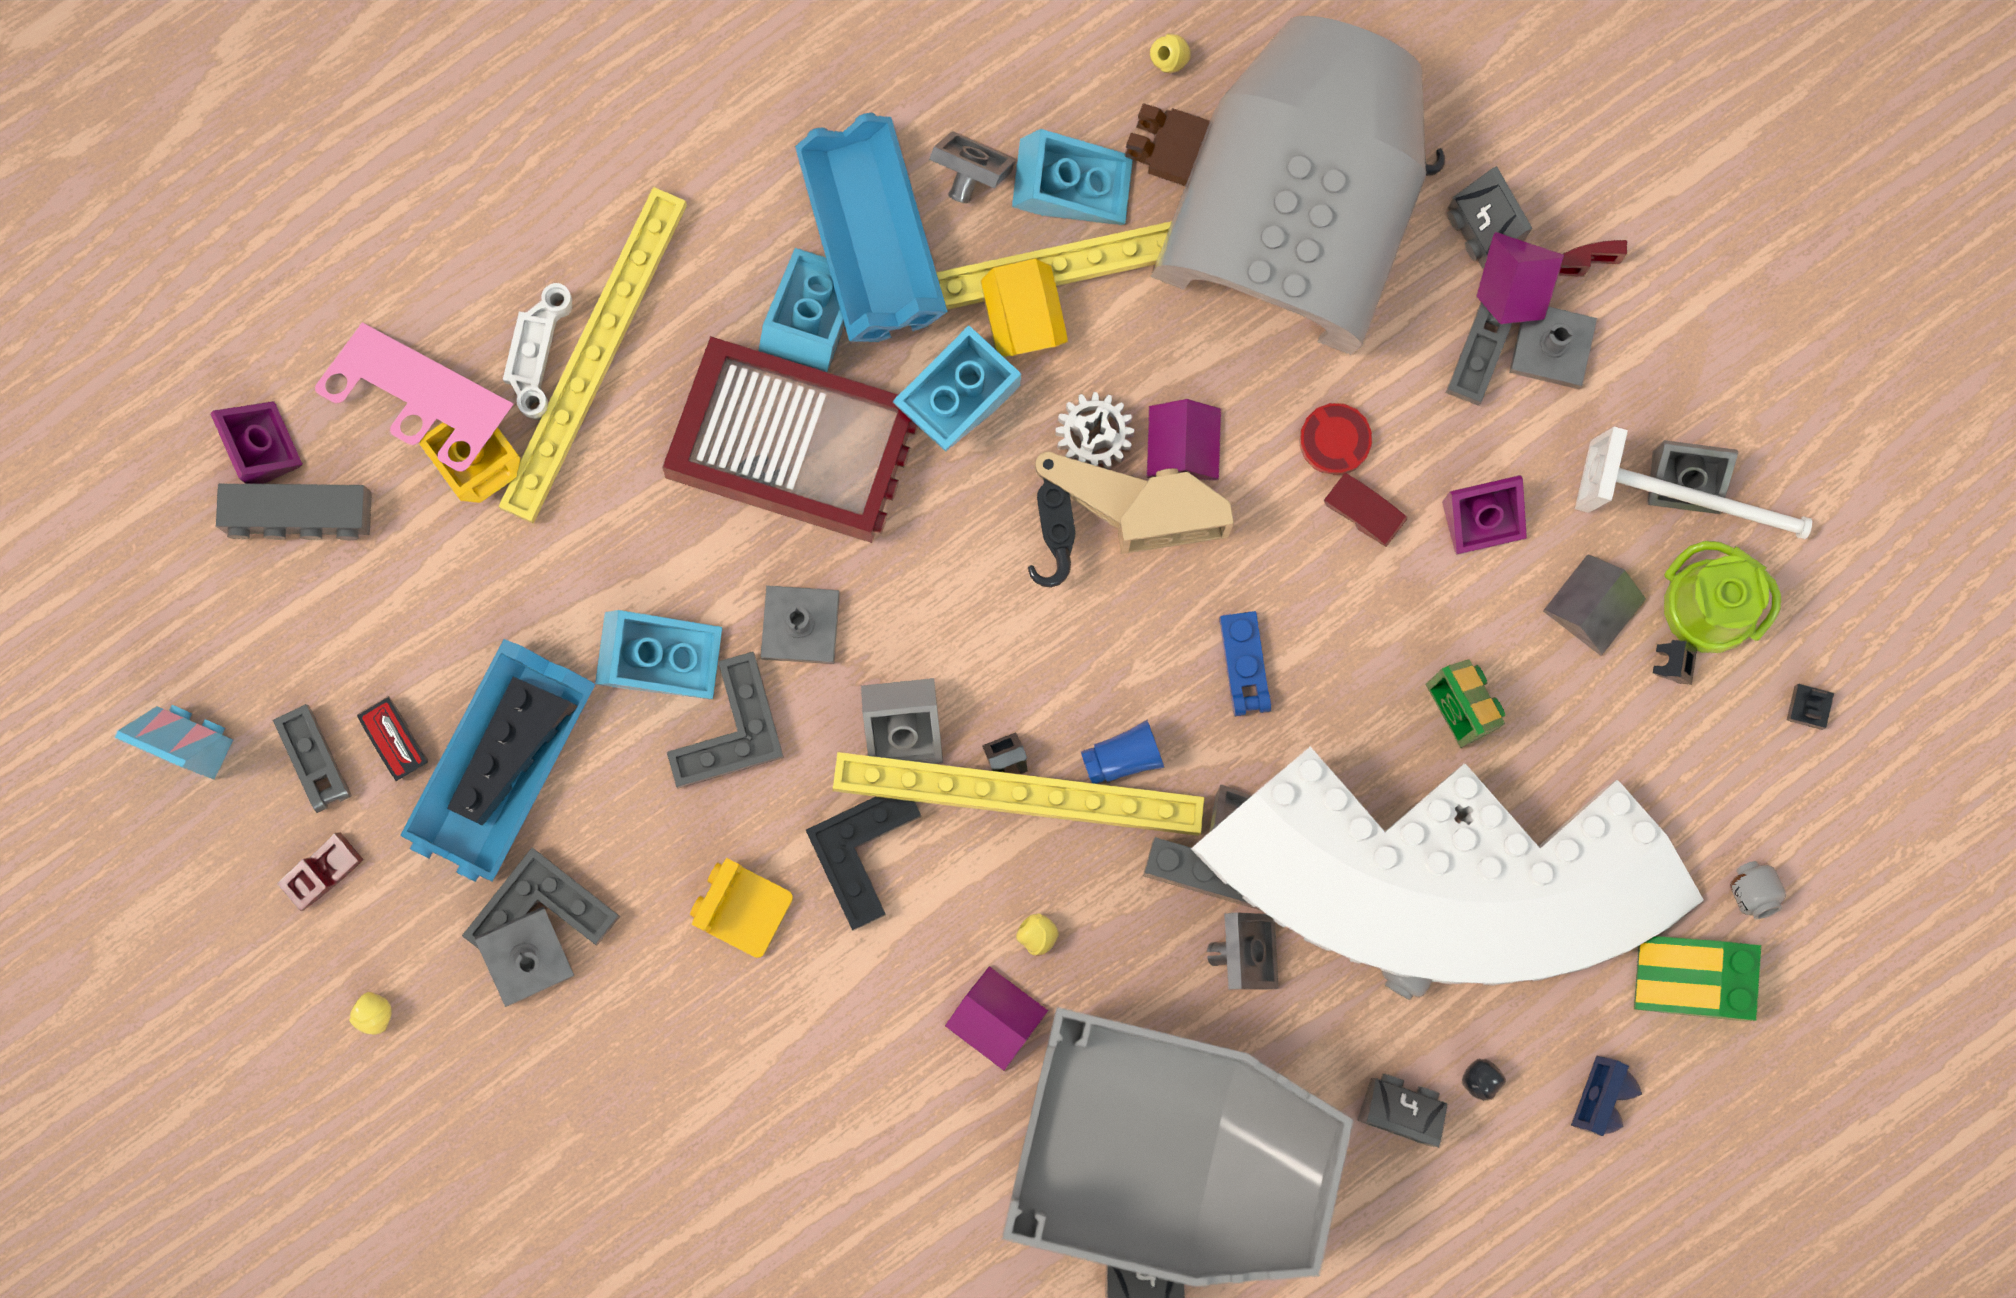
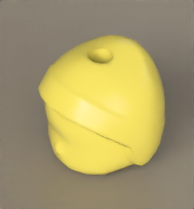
[1150,34,1191,73]
[1016,913,1059,956]
[349,992,392,1035]

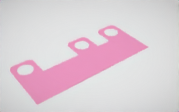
[315,323,514,471]

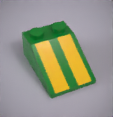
[1425,659,1505,748]
[1634,936,1761,1022]

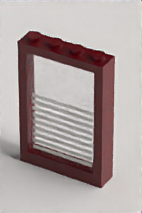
[662,336,918,543]

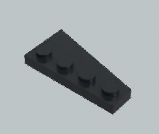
[447,676,578,826]

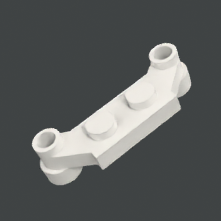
[503,283,572,420]

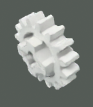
[1055,392,1134,470]

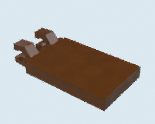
[1125,103,1210,186]

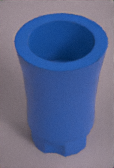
[1081,720,1165,784]

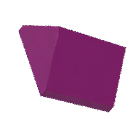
[1476,232,1564,324]
[1146,399,1221,481]
[210,401,303,484]
[1442,475,1527,555]
[945,966,1048,1071]

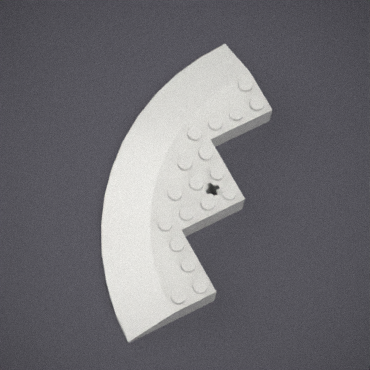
[1191,747,1704,985]

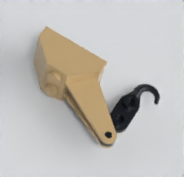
[1028,452,1234,588]

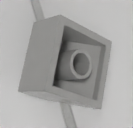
[861,678,943,764]

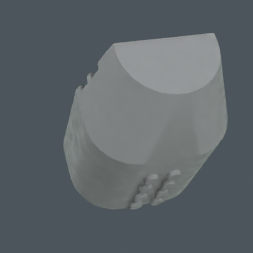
[1151,16,1426,355]
[1002,1007,1353,1287]

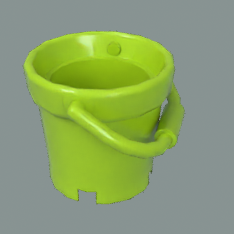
[1664,541,1781,653]

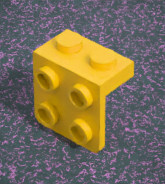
[690,858,793,958]

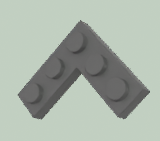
[667,652,784,789]
[462,848,620,949]

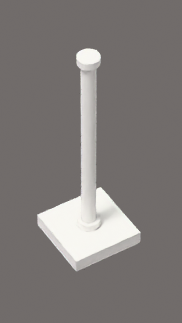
[1575,427,1812,539]

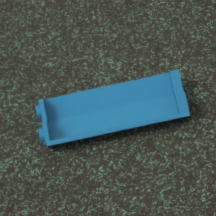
[795,113,948,342]
[400,639,596,882]

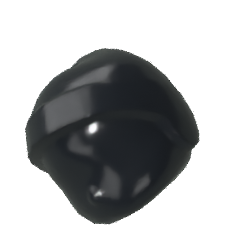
[1462,1059,1506,1101]

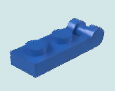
[1219,611,1271,717]

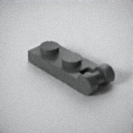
[1446,302,1512,406]
[273,704,351,813]

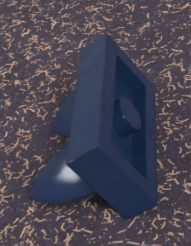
[1571,1055,1642,1136]

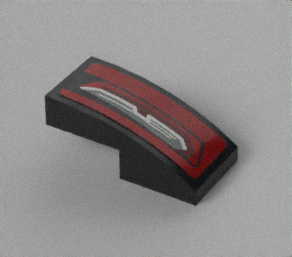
[357,696,428,781]

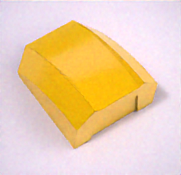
[981,258,1068,357]
[419,422,520,503]

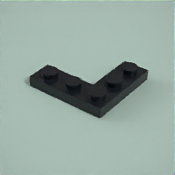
[806,797,922,931]

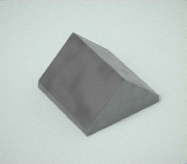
[1648,440,1738,514]
[1543,554,1646,656]

